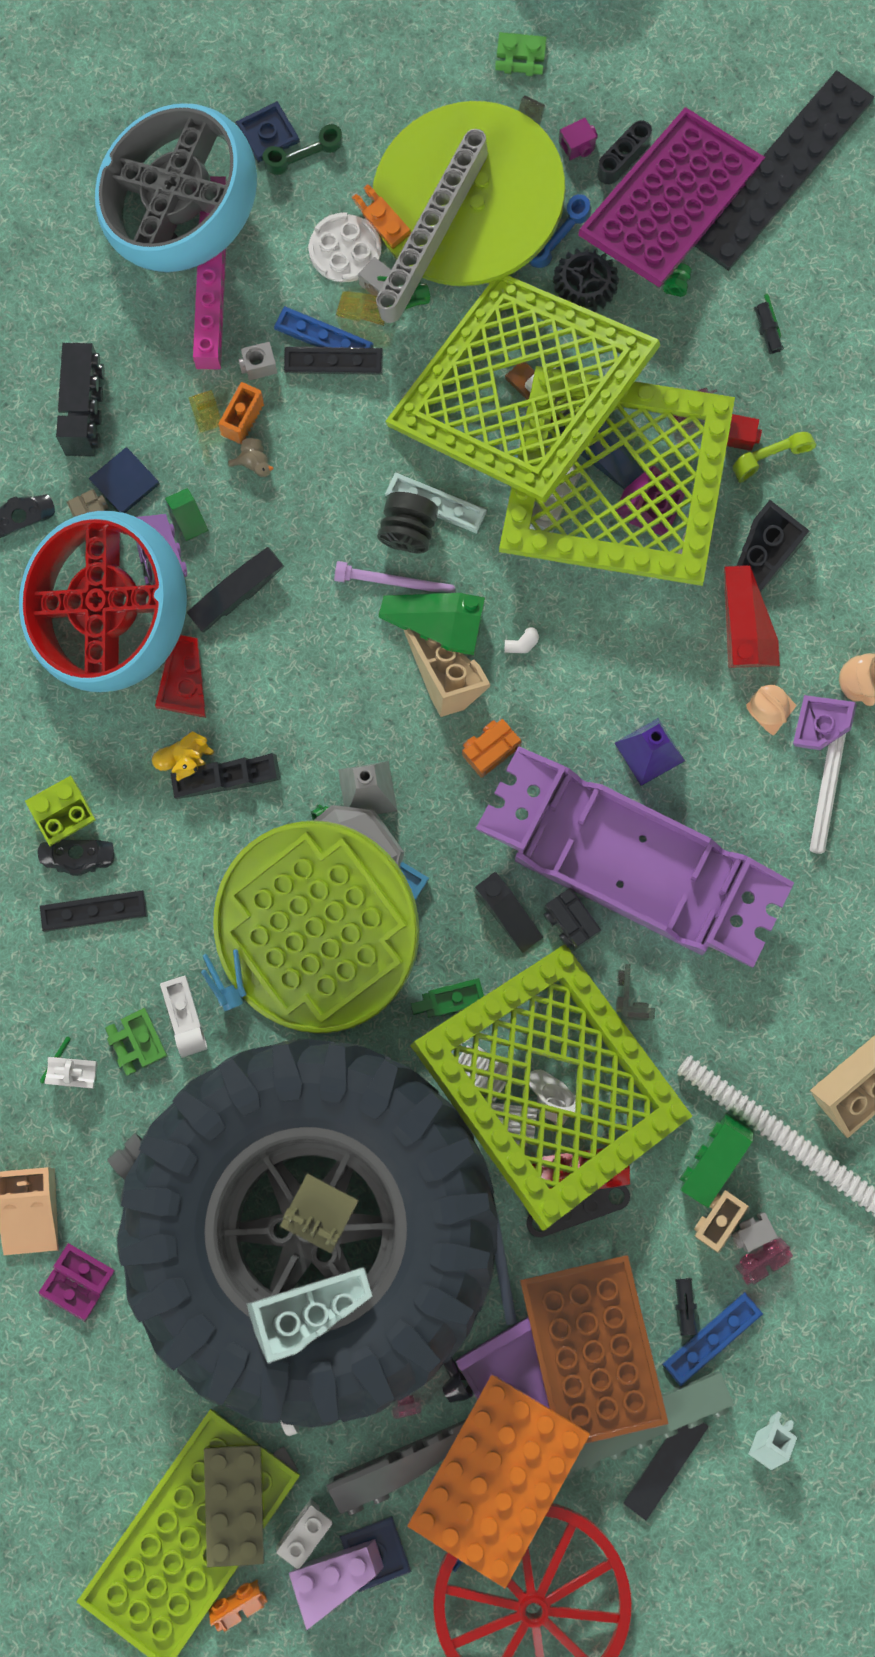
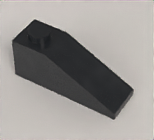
[474,871,543,953]

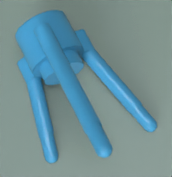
[201,949,247,1011]

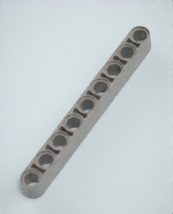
[376,129,488,323]

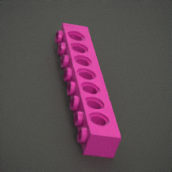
[193,176,227,369]

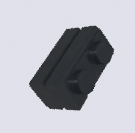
[543,887,601,951]

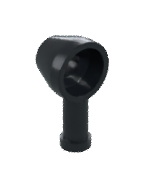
[442,1358,473,1403]

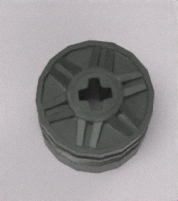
[377,492,438,554]

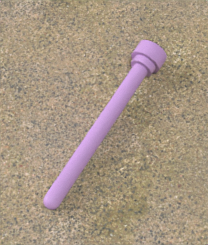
[334,561,456,593]

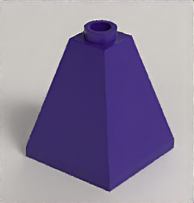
[615,718,685,786]

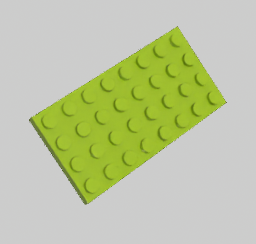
[77,1408,301,1657]

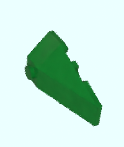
[379,593,485,656]

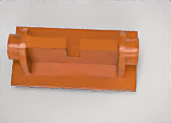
[208,1580,268,1632]

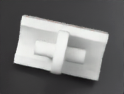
[45,1057,97,1089]

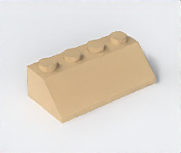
[810,1035,875,1138]

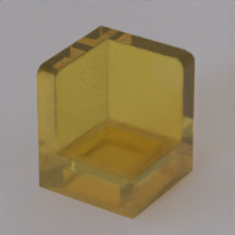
[188,390,221,433]

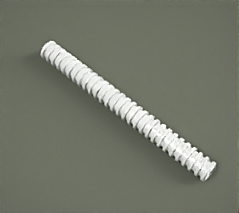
[677,1055,875,1217]

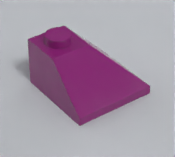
[615,466,685,536]

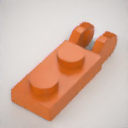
[352,184,411,249]

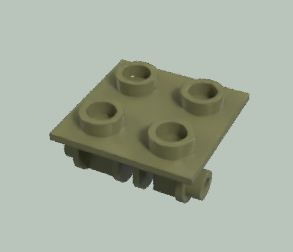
[280,1174,358,1253]

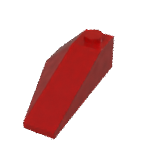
[724,566,780,668]

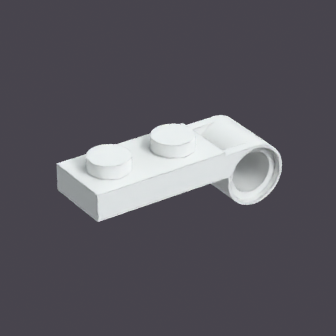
[160,976,208,1058]

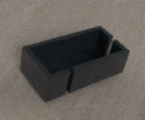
[56,343,105,456]

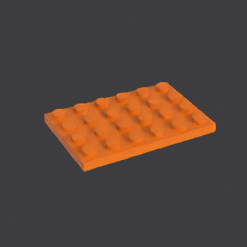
[407,1374,590,1588]

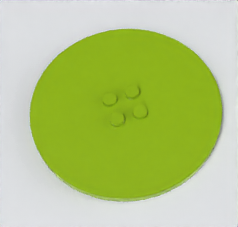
[372,101,565,286]
[213,820,419,1033]

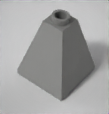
[338,761,397,814]

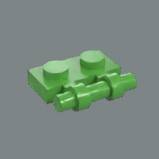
[495,32,547,76]
[105,1008,168,1076]

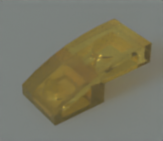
[336,291,390,326]

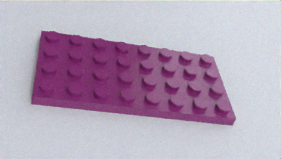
[578,107,765,288]

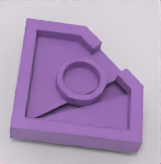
[793,695,857,750]

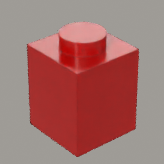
[727,414,762,451]

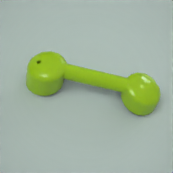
[732,432,817,483]

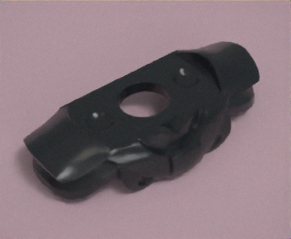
[0,494,55,538]
[38,840,114,876]

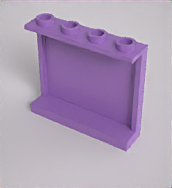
[455,1317,549,1408]

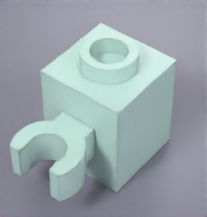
[749,1412,797,1470]

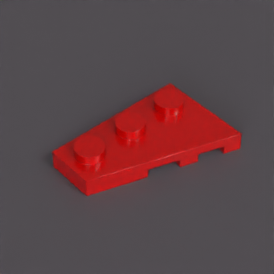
[155,635,206,718]

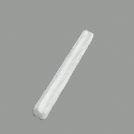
[810,733,846,854]

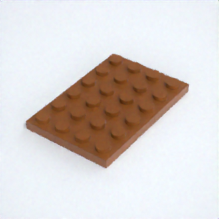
[520,1255,669,1444]

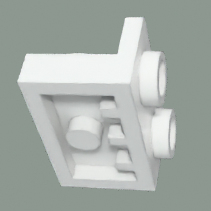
[276,1499,332,1569]

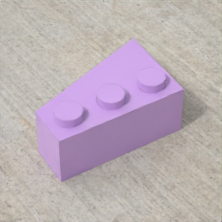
[289,1539,384,1630]

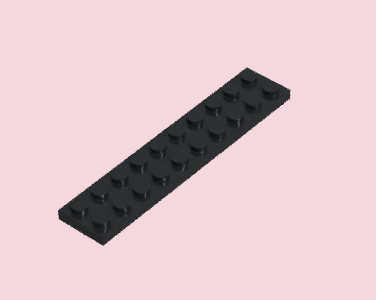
[694,70,875,271]

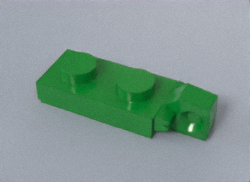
[411,978,484,1018]

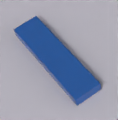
[274,306,373,348]
[662,1292,763,1386]

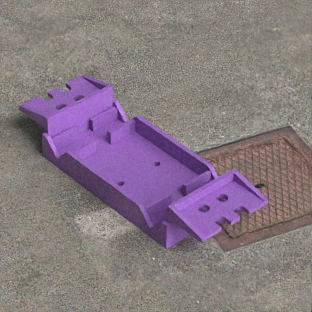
[476,746,794,968]

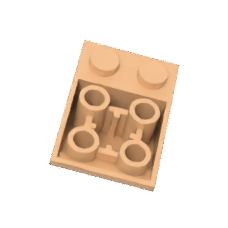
[0,1167,59,1255]

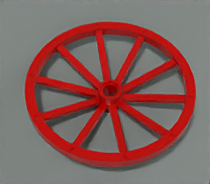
[433,1503,632,1657]

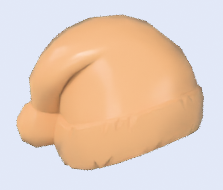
[839,653,875,706]

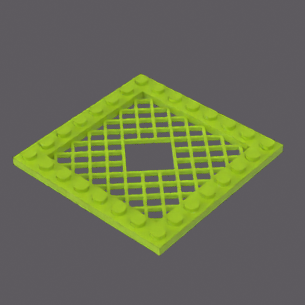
[385,276,661,503]
[499,366,735,586]
[410,945,692,1231]

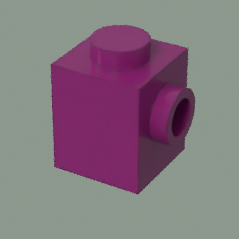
[558,118,598,161]

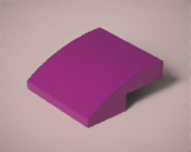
[38,1243,115,1322]

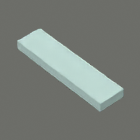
[385,472,487,534]

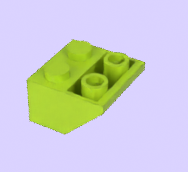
[25,775,96,846]

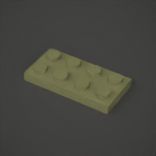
[204,1445,265,1567]

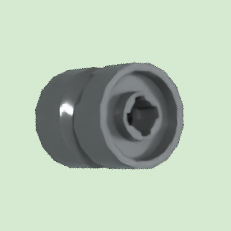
[107,1133,142,1180]

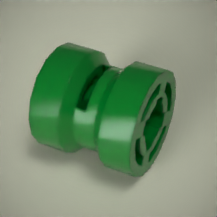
[663,263,692,297]

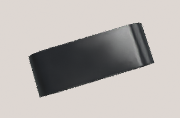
[597,120,652,185]

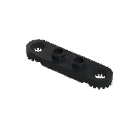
[526,1186,630,1237]

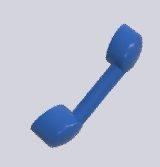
[529,194,592,268]

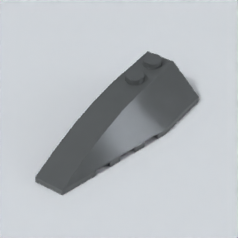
[326,1419,466,1516]

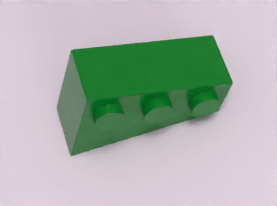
[679,1113,753,1208]

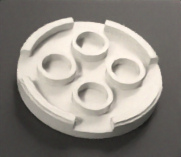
[308,213,381,282]

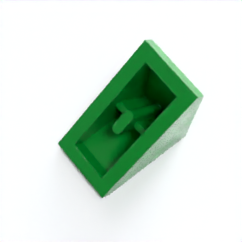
[165,488,209,541]

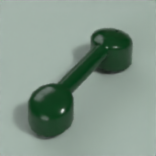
[263,124,343,175]

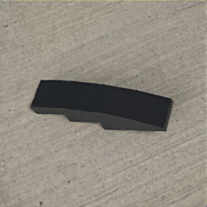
[186,547,285,632]
[171,753,281,799]

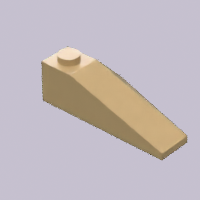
[403,629,490,717]

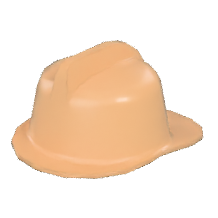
[746,685,796,735]

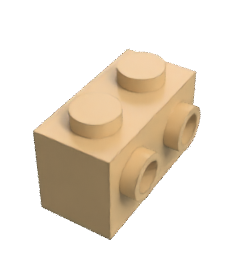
[694,1190,749,1254]

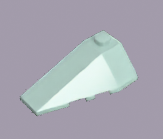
[247,1268,372,1363]

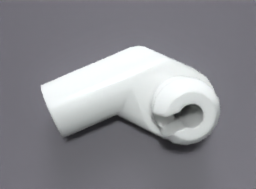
[504,627,539,653]

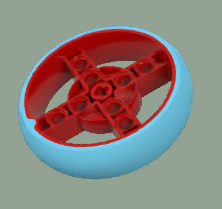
[19,511,187,692]

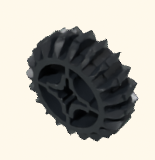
[553,247,619,312]

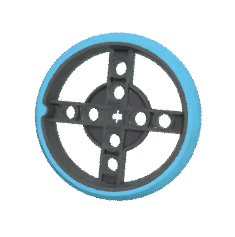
[95,104,257,272]

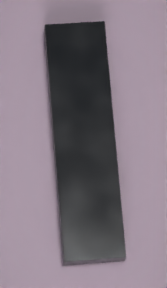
[284,347,383,375]
[40,890,147,932]
[623,1422,709,1521]

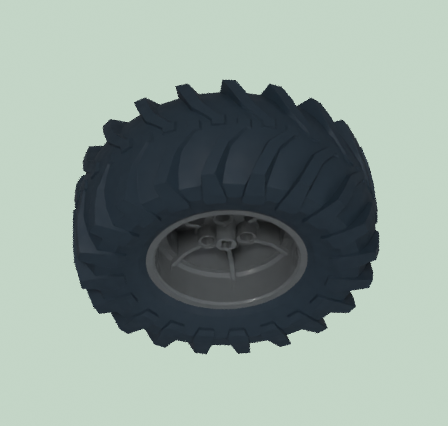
[117,1039,498,1427]

